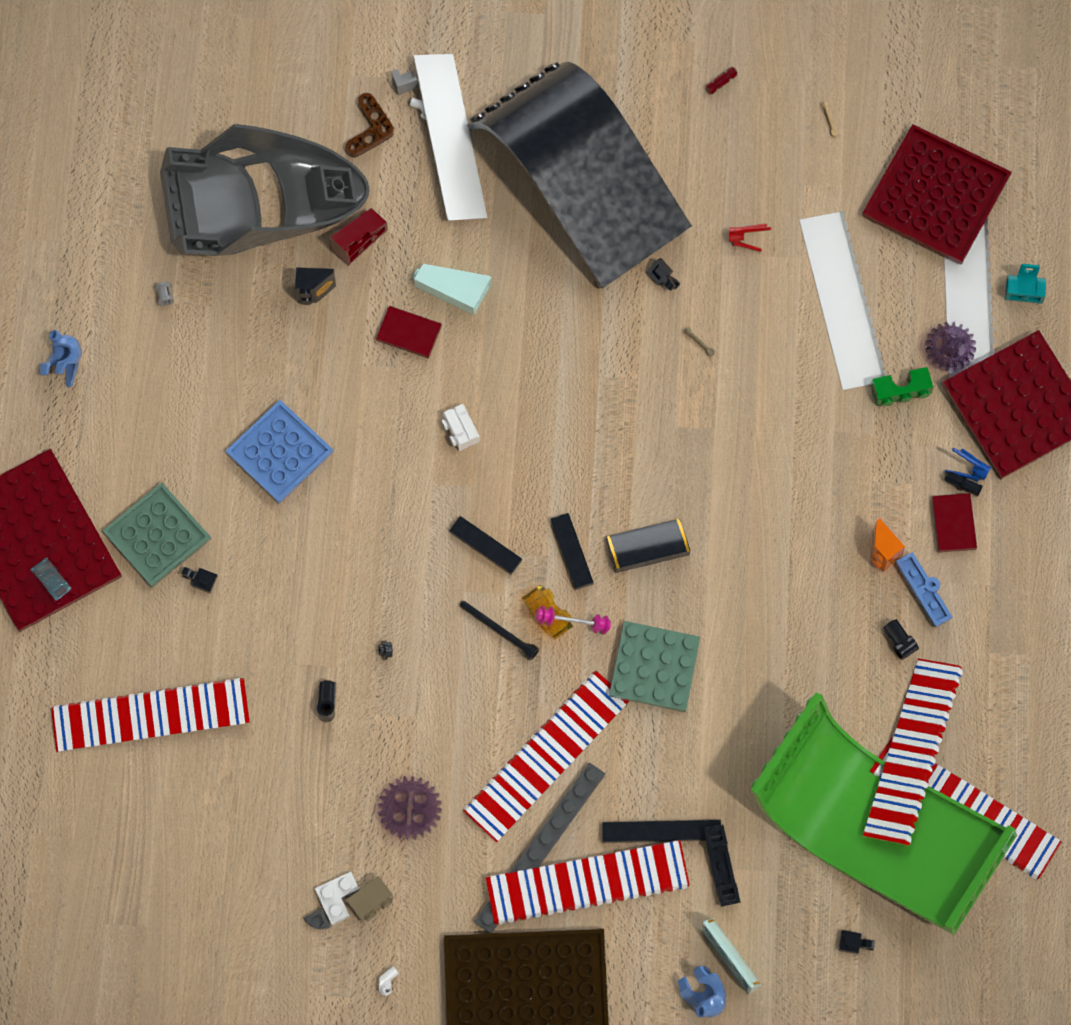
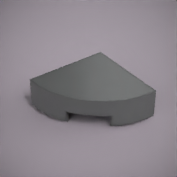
[304,909,331,930]

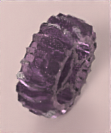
[925,321,976,372]

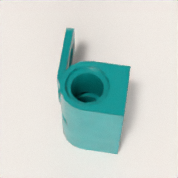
[1005,264,1046,304]

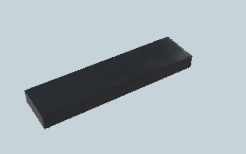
[551,513,594,590]
[449,516,523,575]

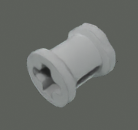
[155,282,174,306]

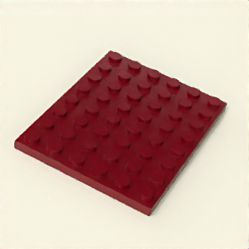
[0,448,122,632]

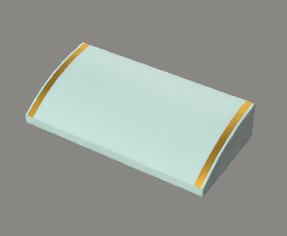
[701,918,762,995]

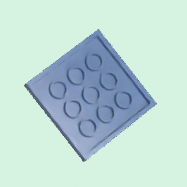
[226,400,334,504]

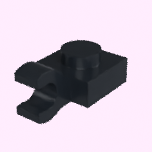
[647,258,680,291]
[182,567,218,594]
[839,930,875,954]

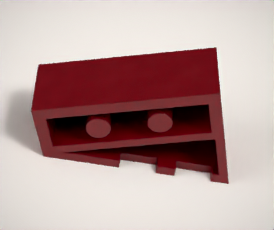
[330,208,388,266]

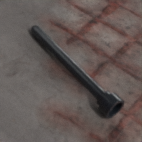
[460,601,540,661]

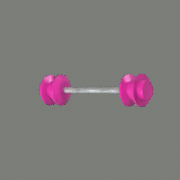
[535,605,611,635]

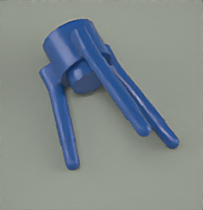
[945,448,991,482]

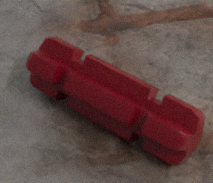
[706,67,738,94]

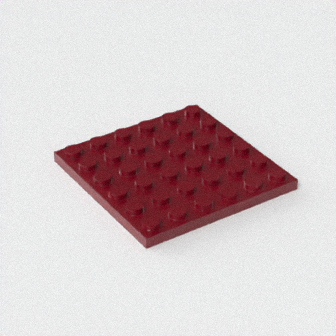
[862,124,1012,265]
[942,330,1071,480]

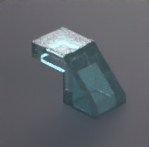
[31,558,71,601]

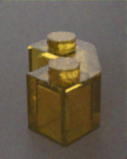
[522,585,573,640]

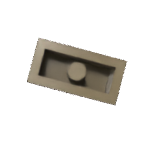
[347,876,394,922]

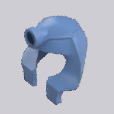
[40,330,82,387]
[678,966,726,1018]

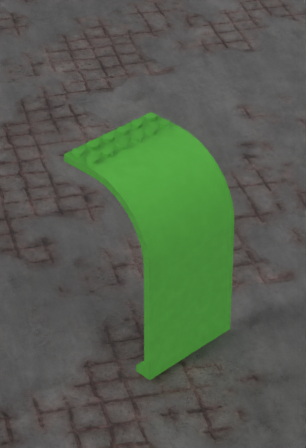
[751,692,1017,935]

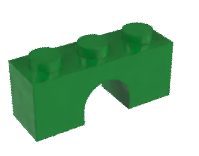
[871,367,934,407]

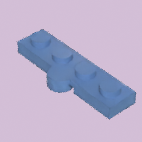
[895,552,952,628]

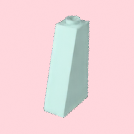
[413,264,492,315]

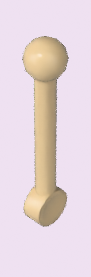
[822,101,838,137]

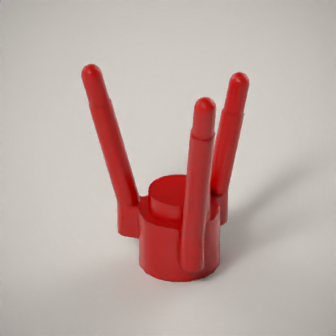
[729,224,772,252]

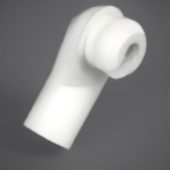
[410,98,427,120]
[378,966,399,996]

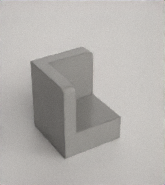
[391,69,419,95]

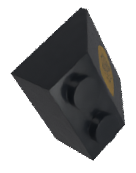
[295,267,336,305]

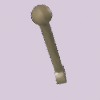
[684,327,715,356]

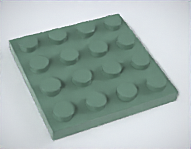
[102,482,211,588]
[609,621,700,712]

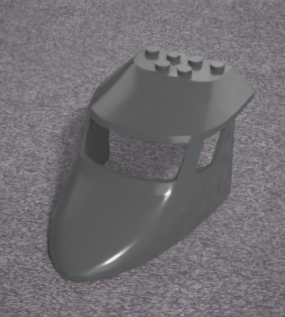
[160,124,369,256]

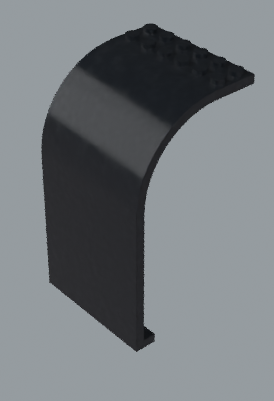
[467,62,692,289]

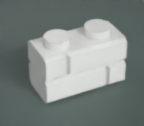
[441,404,480,451]

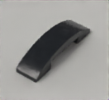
[704,824,741,907]

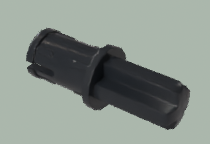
[945,471,983,496]

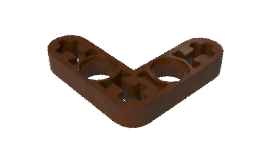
[346,93,394,158]

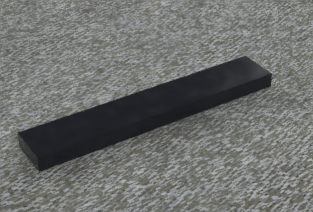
[602,820,721,843]

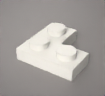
[315,872,359,925]

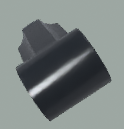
[882,619,919,660]
[317,680,337,722]

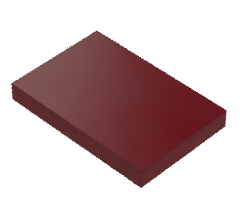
[376,306,442,359]
[932,493,977,553]

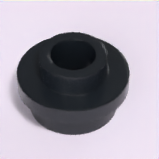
[378,640,393,660]

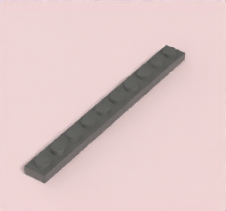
[474,762,606,934]

